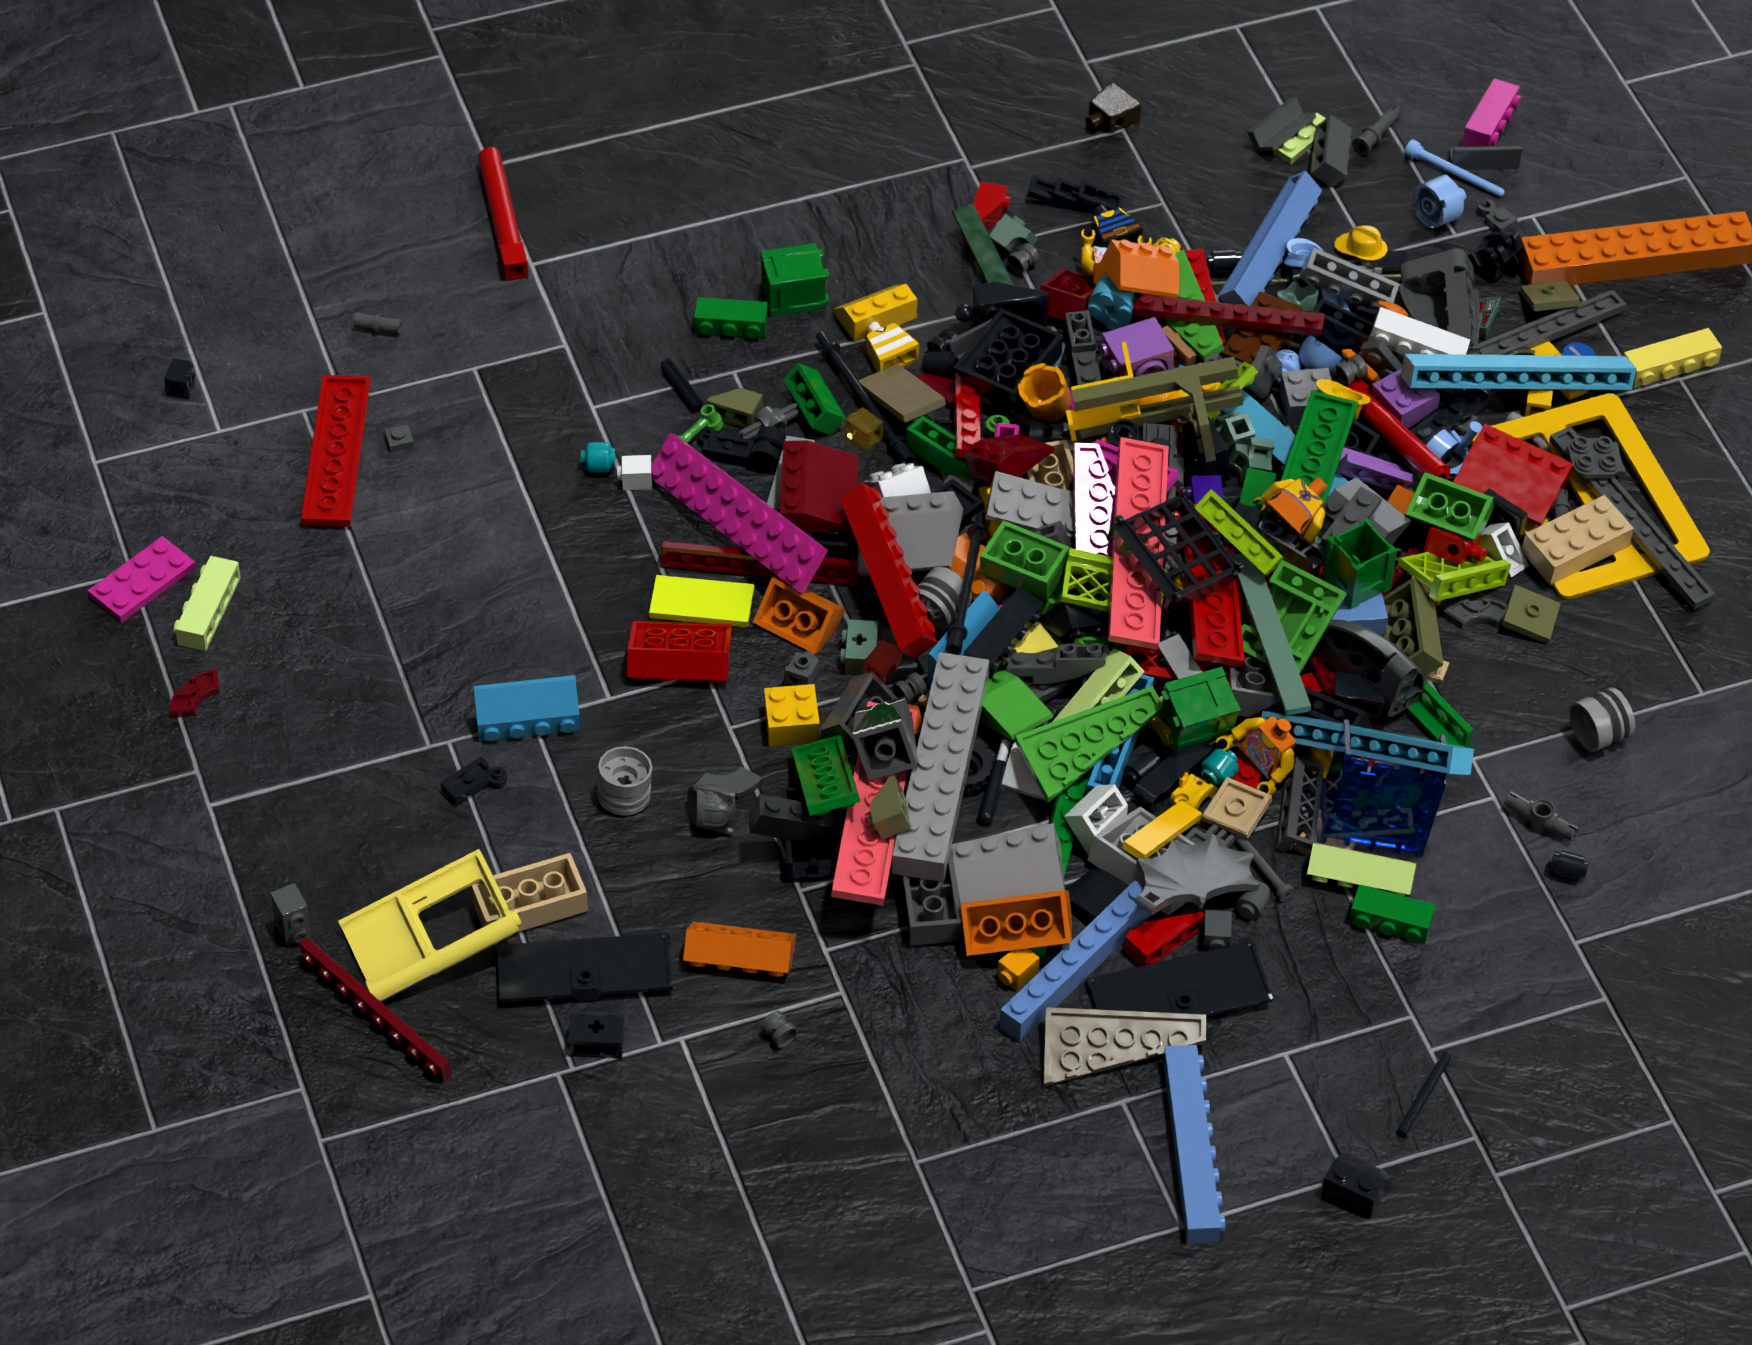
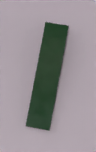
[952,204,1014,285]

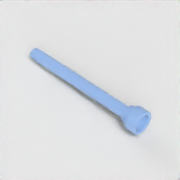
[1404,139,1504,197]

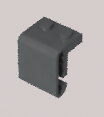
[1205,345,1282,399]

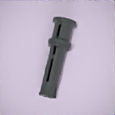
[1352,105,1402,155]

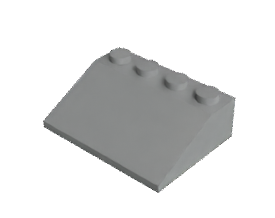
[858,491,963,576]
[1087,807,1195,915]
[952,823,1065,903]

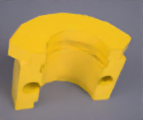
[1169,772,1218,810]

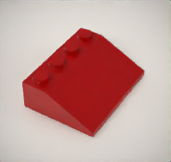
[1453,424,1573,527]
[627,621,732,683]

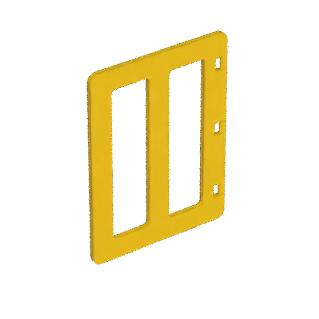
[1471,393,1710,600]

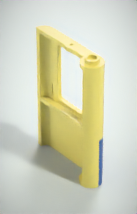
[338,849,522,1002]

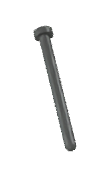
[1227,831,1295,902]

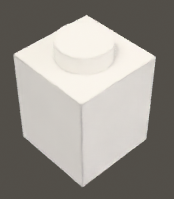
[617,455,652,490]

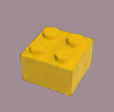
[764,684,820,746]

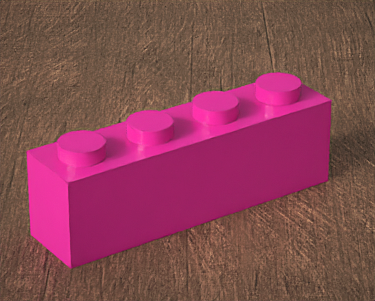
[1462,78,1521,147]

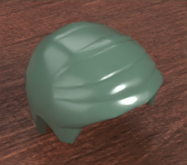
[1277,282,1319,312]

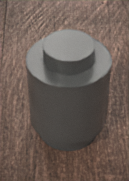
[1236,881,1270,919]

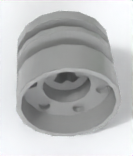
[917,566,972,634]
[1569,688,1635,752]
[597,746,652,816]

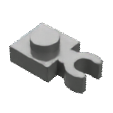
[1477,199,1518,233]

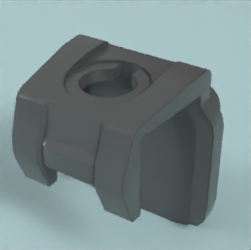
[1567,436,1626,483]

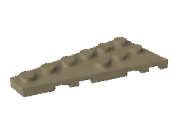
[1043,1007,1206,1087]

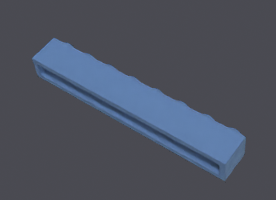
[1218,171,1322,306]
[999,880,1152,1042]
[1163,1045,1225,1244]

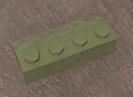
[1381,577,1444,676]

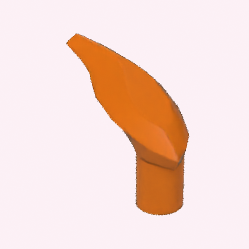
[1378,301,1411,318]

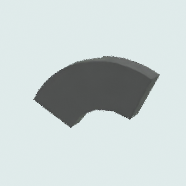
[1442,598,1507,629]
[694,767,763,798]

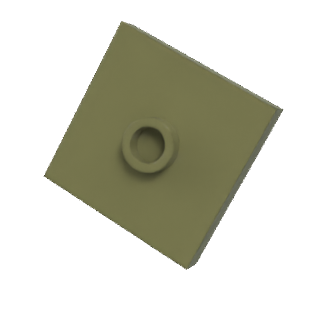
[1521,281,1580,312]
[1501,585,1561,644]

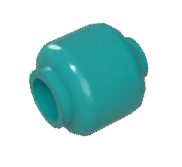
[581,442,616,473]
[1201,749,1239,786]

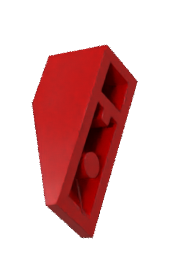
[964,182,1011,246]
[1124,912,1205,966]

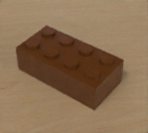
[1221,291,1303,365]

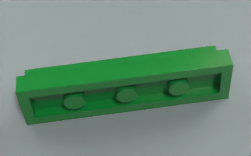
[1404,681,1474,748]

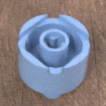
[1412,175,1466,228]

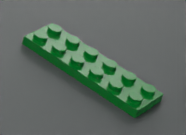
[1281,390,1358,509]
[791,735,861,816]

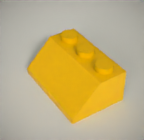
[833,284,917,342]

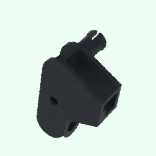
[1256,519,1326,575]

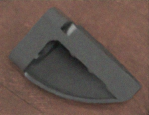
[1399,249,1480,350]
[1315,619,1426,717]

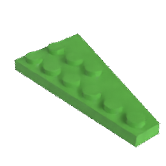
[1139,249,1225,362]
[1014,686,1164,803]

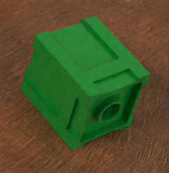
[761,243,830,317]
[1322,518,1397,609]
[1159,667,1241,750]

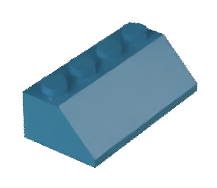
[927,590,1000,687]
[474,675,580,742]

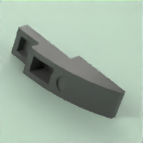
[1066,310,1101,386]
[1007,644,1109,684]

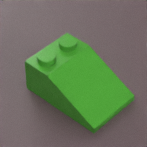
[979,670,1053,740]

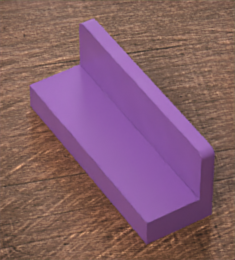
[1336,447,1413,491]

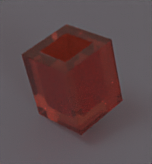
[863,639,902,684]

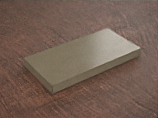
[858,364,946,423]

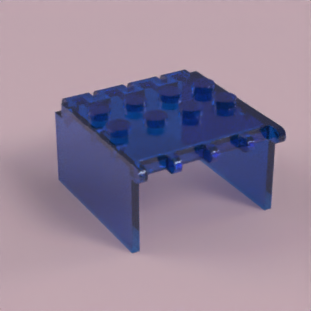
[1320,719,1447,858]

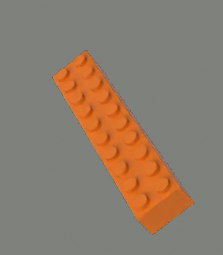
[1519,211,1752,285]

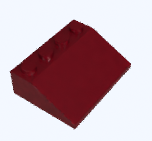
[780,440,858,533]

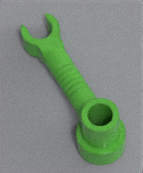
[678,404,723,444]

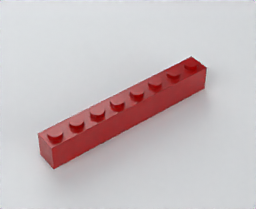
[840,482,938,659]

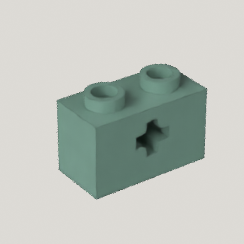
[840,620,878,675]

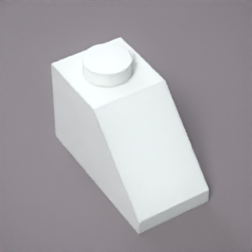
[1479,522,1529,578]

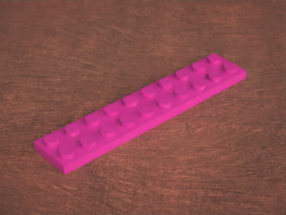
[651,433,828,593]

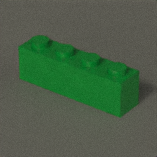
[906,416,991,494]

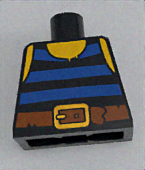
[1091,205,1143,248]

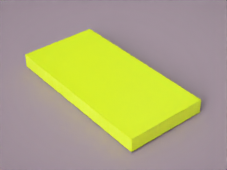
[649,575,754,628]

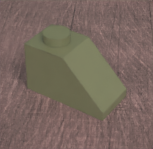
[707,388,763,428]
[868,775,911,839]

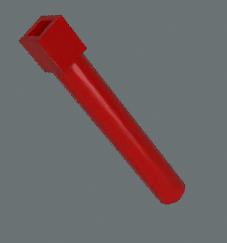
[478,147,529,281]
[1335,378,1450,480]

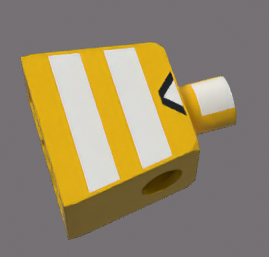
[866,322,919,372]

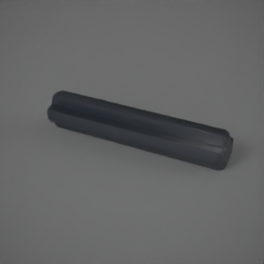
[661,358,704,412]

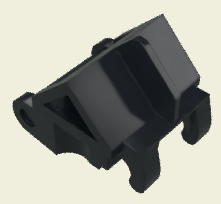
[1466,231,1524,283]

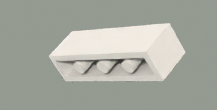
[1368,307,1470,355]

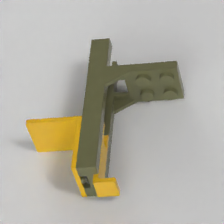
[1066,341,1243,462]

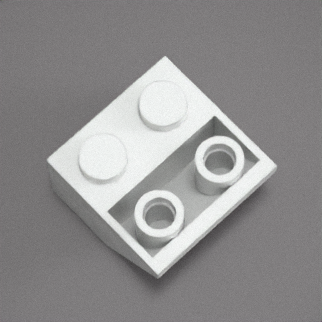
[863,463,931,497]
[1064,784,1128,856]

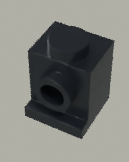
[164,358,195,399]

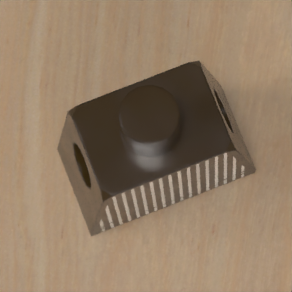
[1085,82,1142,133]

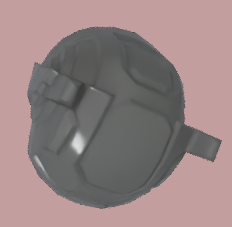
[687,784,736,835]

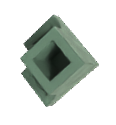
[989,214,1038,253]
[1215,411,1256,452]
[1229,437,1274,483]

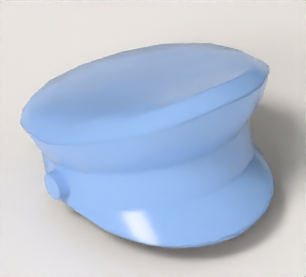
[1284,238,1323,268]

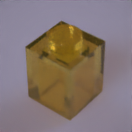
[846,407,883,450]

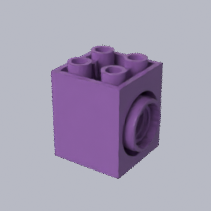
[1099,317,1174,379]

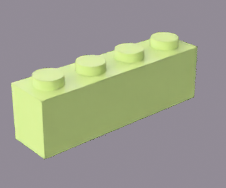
[173,556,241,651]
[1053,648,1145,722]
[1307,843,1417,896]

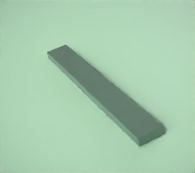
[1231,553,1311,716]

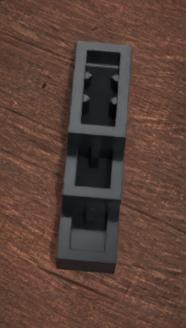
[1027,175,1125,213]

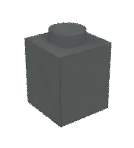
[1203,910,1232,951]

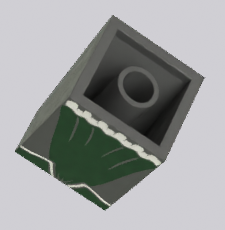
[852,696,918,781]

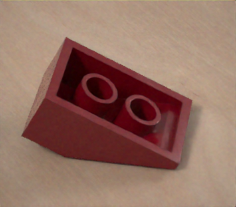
[1040,268,1096,324]
[964,434,1055,484]

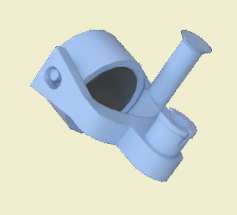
[1426,421,1483,474]

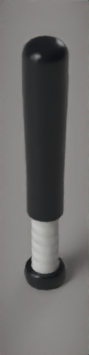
[978,735,1015,824]

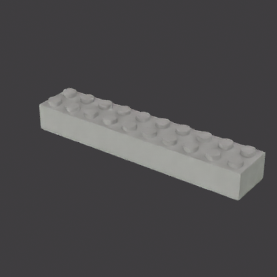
[892,652,989,882]

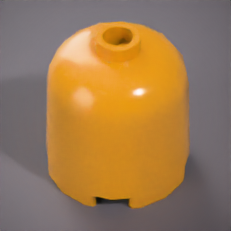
[1018,363,1072,422]

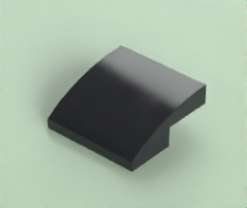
[1065,867,1128,921]

